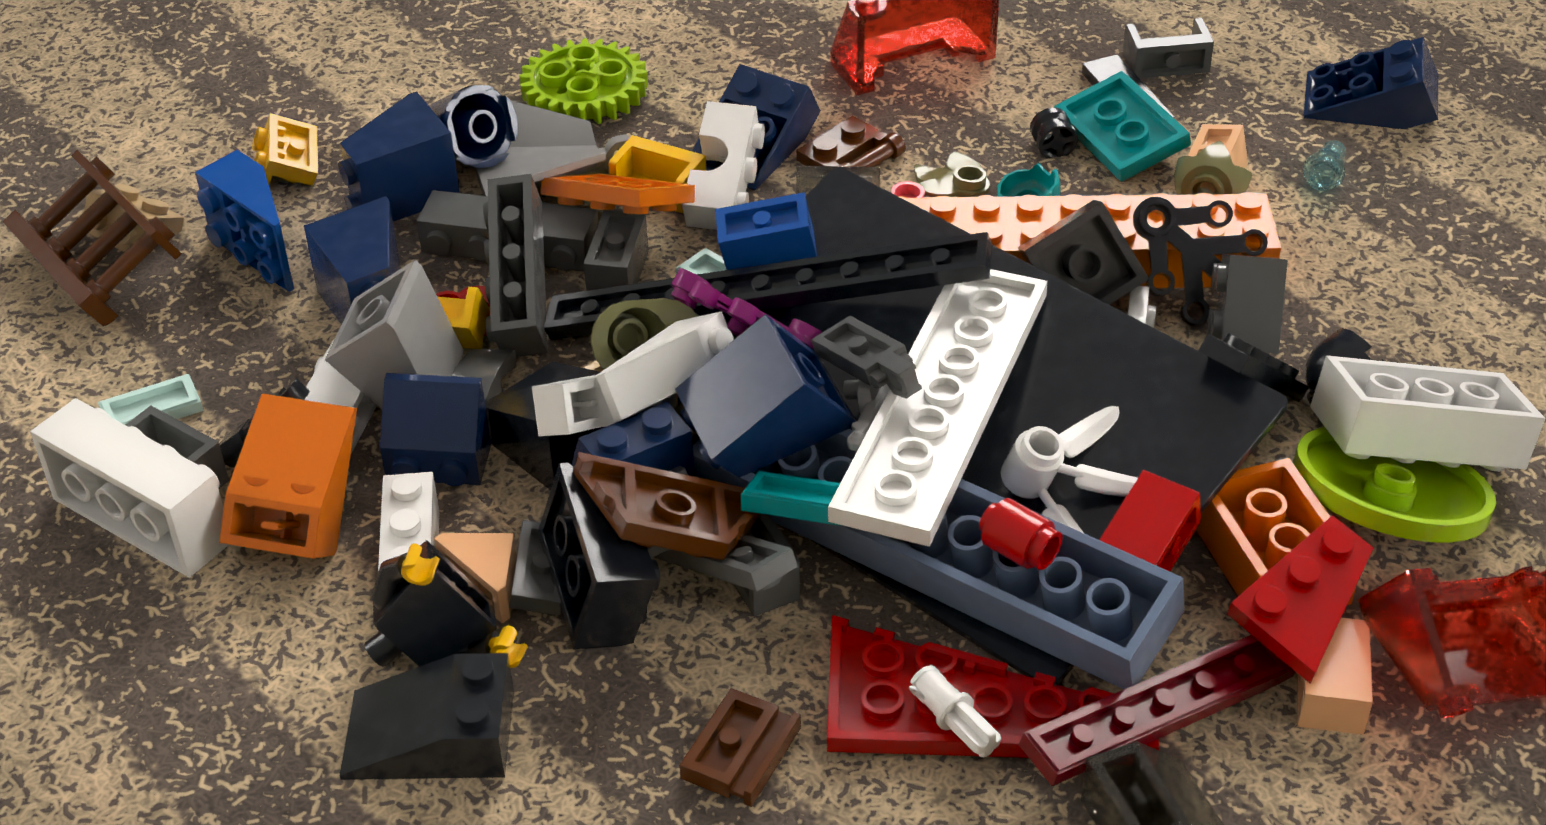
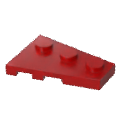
[1227,515,1374,684]

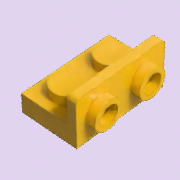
[252,113,318,186]

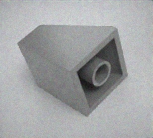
[325,260,464,409]

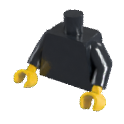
[364,540,528,668]

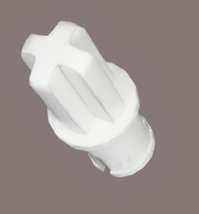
[909,665,1001,757]

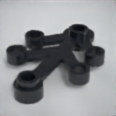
[1133,197,1268,325]

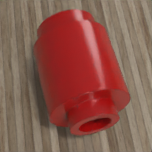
[979,498,1063,570]

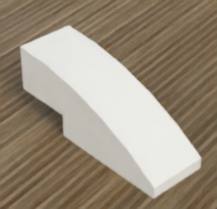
[532,375,676,436]

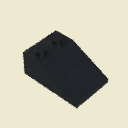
[538,463,660,650]
[340,653,514,780]

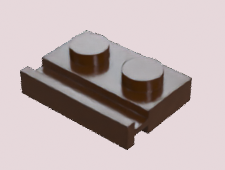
[679,688,801,807]

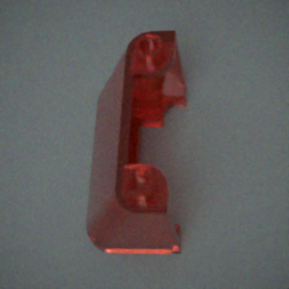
[830,0,999,96]
[1358,566,1546,718]

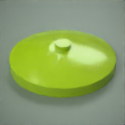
[1292,427,1496,543]

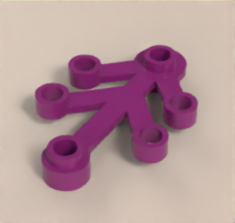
[670,268,822,350]

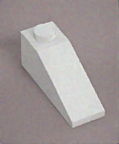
[596,311,734,421]

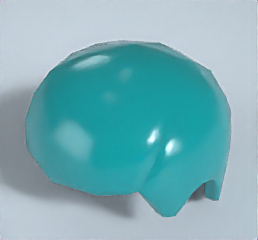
[997,163,1061,197]

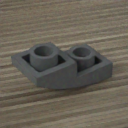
[451,349,516,402]

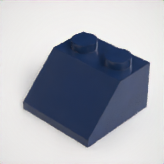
[380,373,491,486]

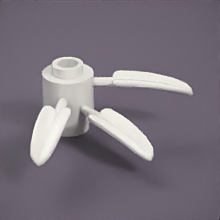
[1001,406,1138,533]

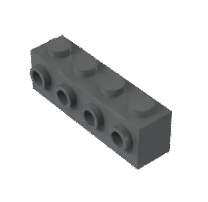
[483,174,548,357]

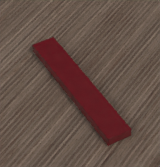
[1018,635,1296,786]

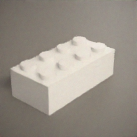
[1310,356,1545,472]
[30,398,229,578]

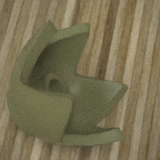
[1174,141,1252,195]

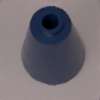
[428,84,518,168]

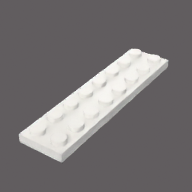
[828,269,1047,547]

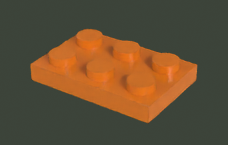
[541,173,695,214]

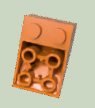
[219,394,357,559]

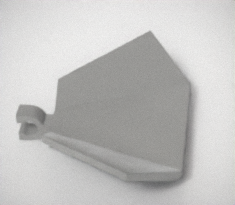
[475,100,629,196]

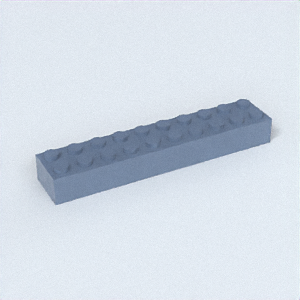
[693,429,1185,689]

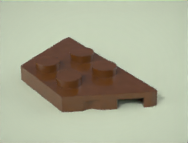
[573,452,762,560]

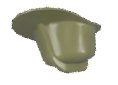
[591,298,698,370]

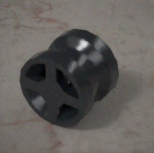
[1030,107,1078,158]

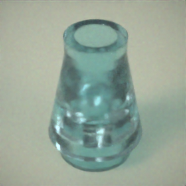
[1303,140,1346,191]

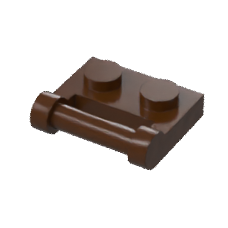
[796,116,906,177]

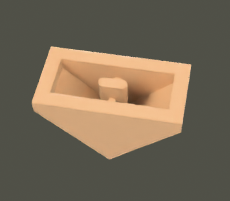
[434,533,517,623]

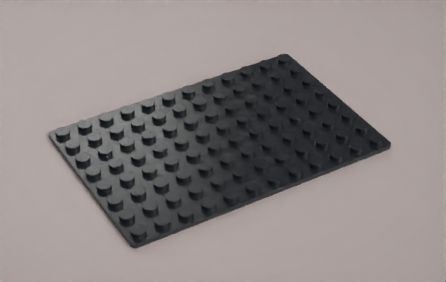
[678,167,1287,685]

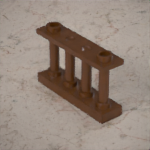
[2,150,182,327]

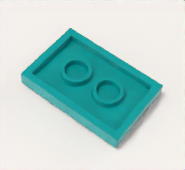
[1054,71,1191,182]

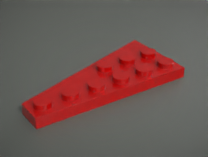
[827,615,1159,762]

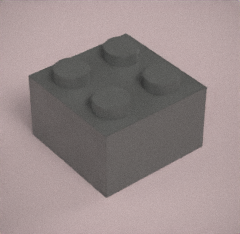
[1207,254,1288,354]

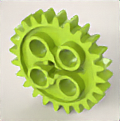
[519,38,648,124]

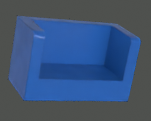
[715,192,817,270]

